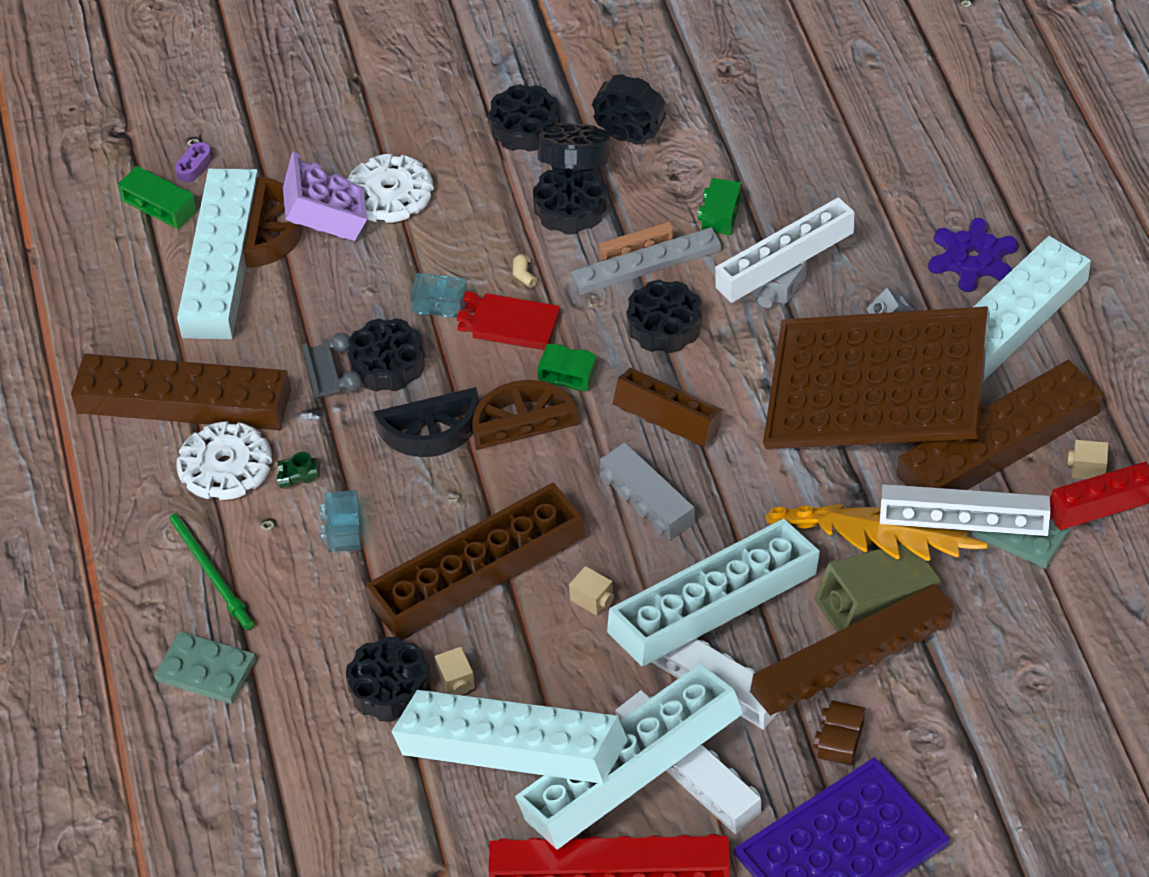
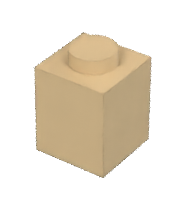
[1067,440,1108,479]
[569,566,614,616]
[435,647,475,695]

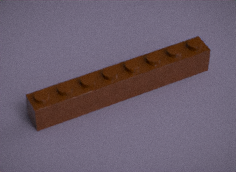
[750,584,955,716]

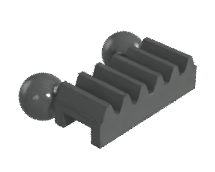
[302,332,362,399]

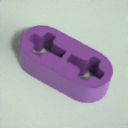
[175,142,212,182]

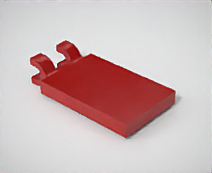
[456,291,560,350]

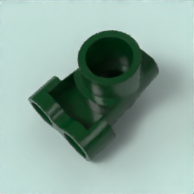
[277,452,320,488]

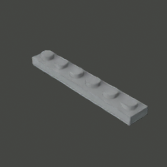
[570,227,721,295]

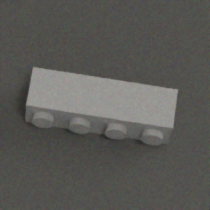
[599,442,695,541]

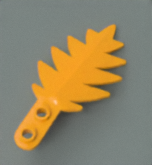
[765,504,988,561]

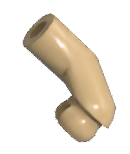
[513,254,537,288]

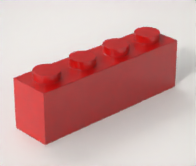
[1050,461,1149,530]

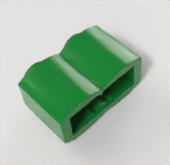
[537,344,597,391]

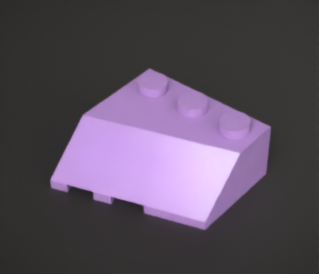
[283,151,367,241]

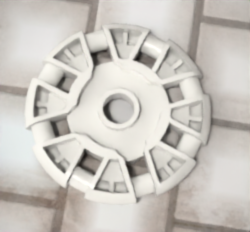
[347,154,434,223]
[176,421,272,501]

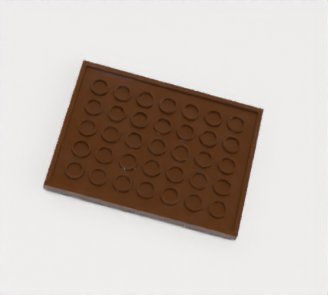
[763,306,990,449]

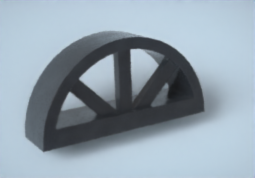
[373,387,479,457]

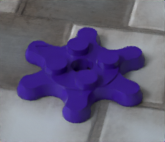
[928,218,1018,292]

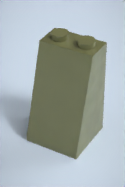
[814,544,941,632]

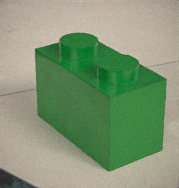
[698,178,741,235]

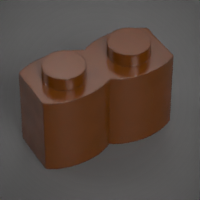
[813,700,865,766]

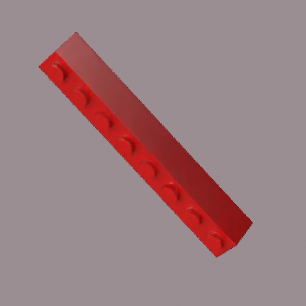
[489,834,729,877]

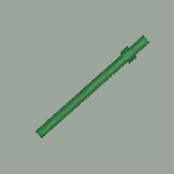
[169,513,254,630]

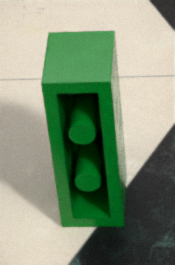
[118,166,197,230]

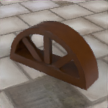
[243,177,303,267]
[472,380,578,450]

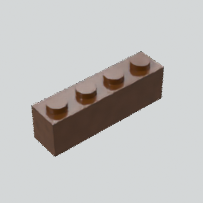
[612,367,723,447]

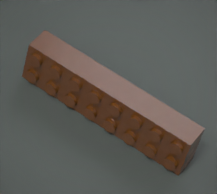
[71,354,291,431]
[897,359,1103,490]
[365,482,585,639]

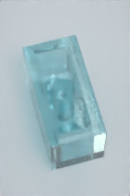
[410,273,468,318]
[320,490,361,552]

